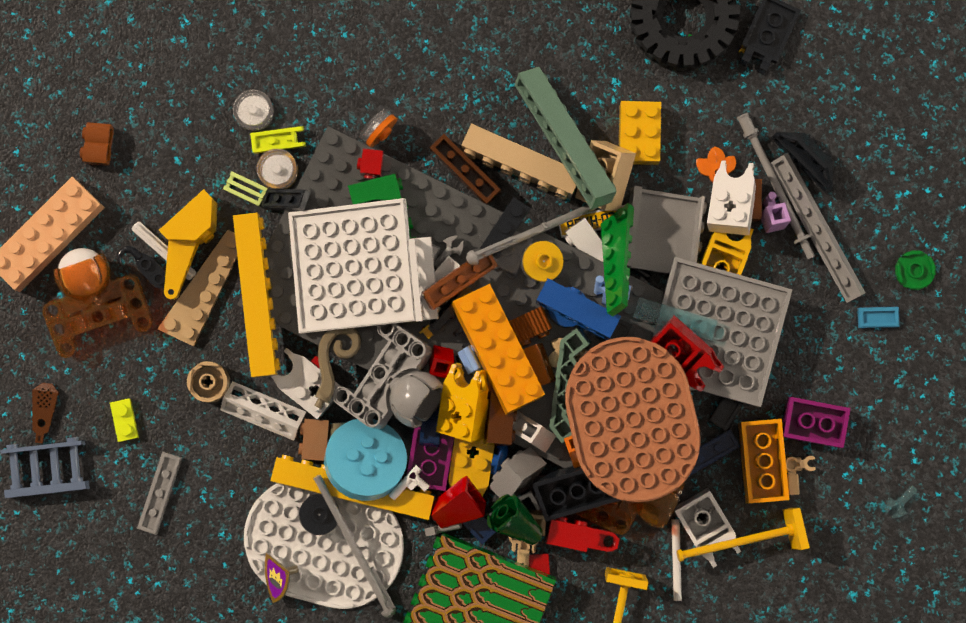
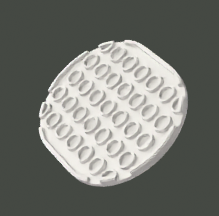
[244,483,404,609]

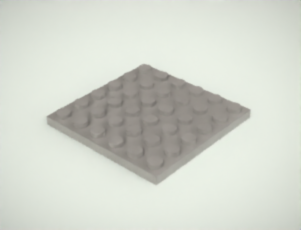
[652,257,793,407]

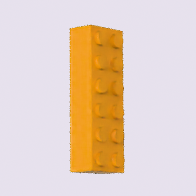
[451,284,545,415]

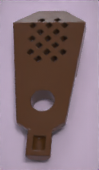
[32,383,59,443]

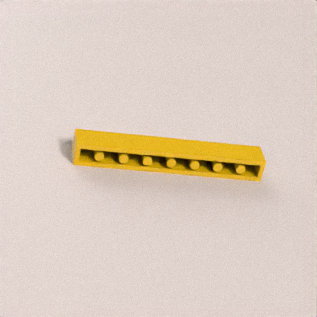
[233,213,280,378]
[270,455,435,520]

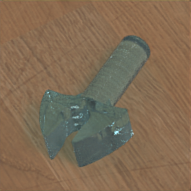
[885,486,917,518]

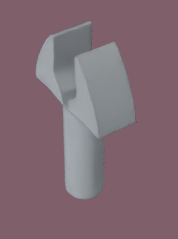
[434,235,464,268]
[424,523,462,536]

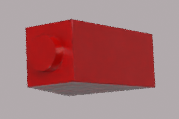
[431,476,486,528]

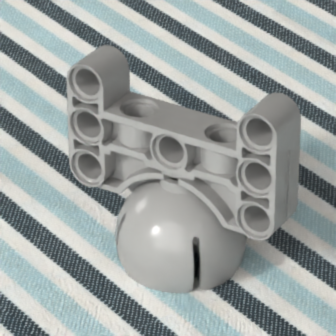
[333,323,443,429]

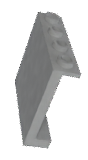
[627,186,707,274]

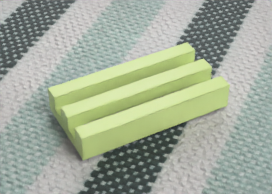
[223,171,268,207]

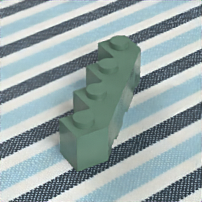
[549,327,592,443]

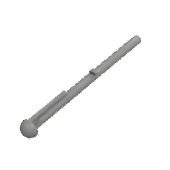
[466,204,598,265]
[313,475,396,618]

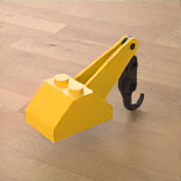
[117,189,217,300]

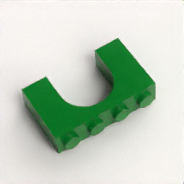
[348,174,416,239]

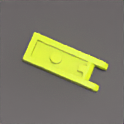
[250,126,306,154]

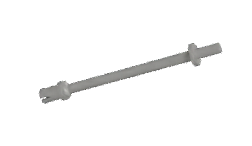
[737,112,815,259]

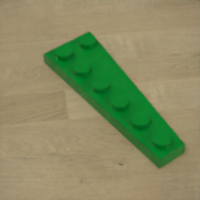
[601,203,634,317]

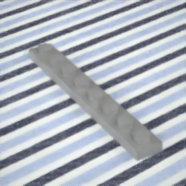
[770,153,865,303]

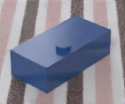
[536,278,621,340]

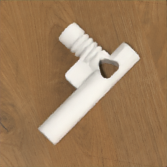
[389,465,430,500]

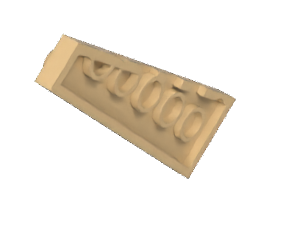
[158,230,238,346]

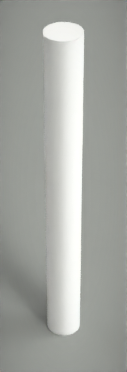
[671,519,682,601]

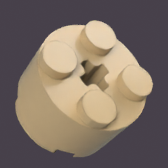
[187,361,230,403]

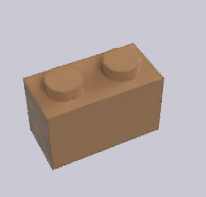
[298,419,330,461]

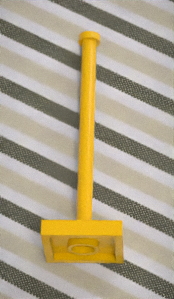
[676,508,810,562]
[605,567,648,623]

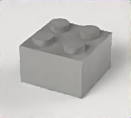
[489,447,547,498]

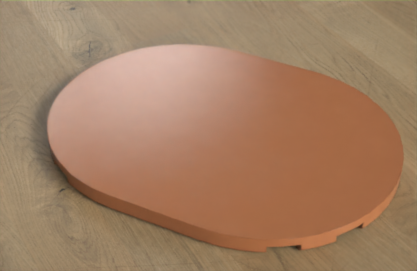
[565,337,701,502]

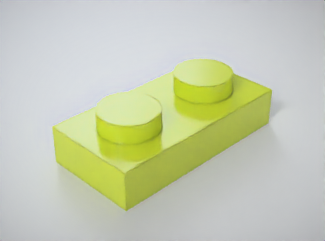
[110,398,139,442]

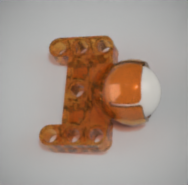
[42,248,154,358]

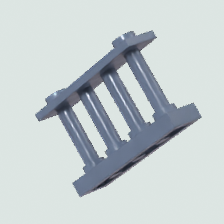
[0,437,90,498]

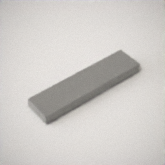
[137,452,182,535]

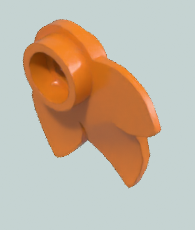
[696,147,736,182]

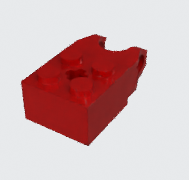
[650,315,724,392]
[545,517,619,552]

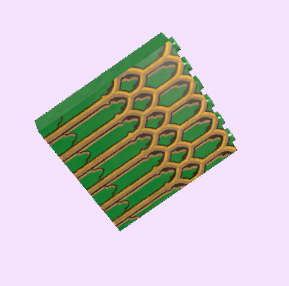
[403,533,556,623]

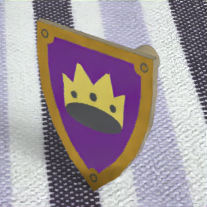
[265,553,299,603]

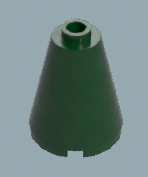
[487,494,543,545]

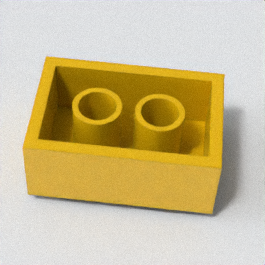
[619,101,661,165]

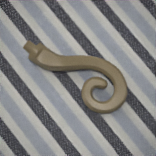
[314,328,361,409]

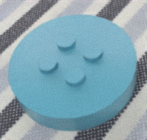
[324,419,407,501]

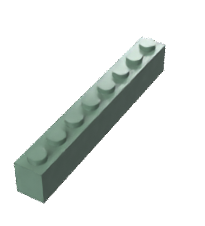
[515,67,617,210]

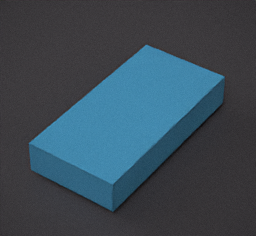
[857,307,899,328]

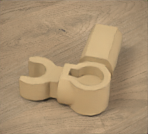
[785,456,816,495]

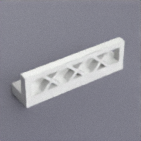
[408,237,439,322]
[220,381,306,441]

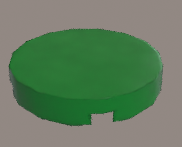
[895,250,936,290]

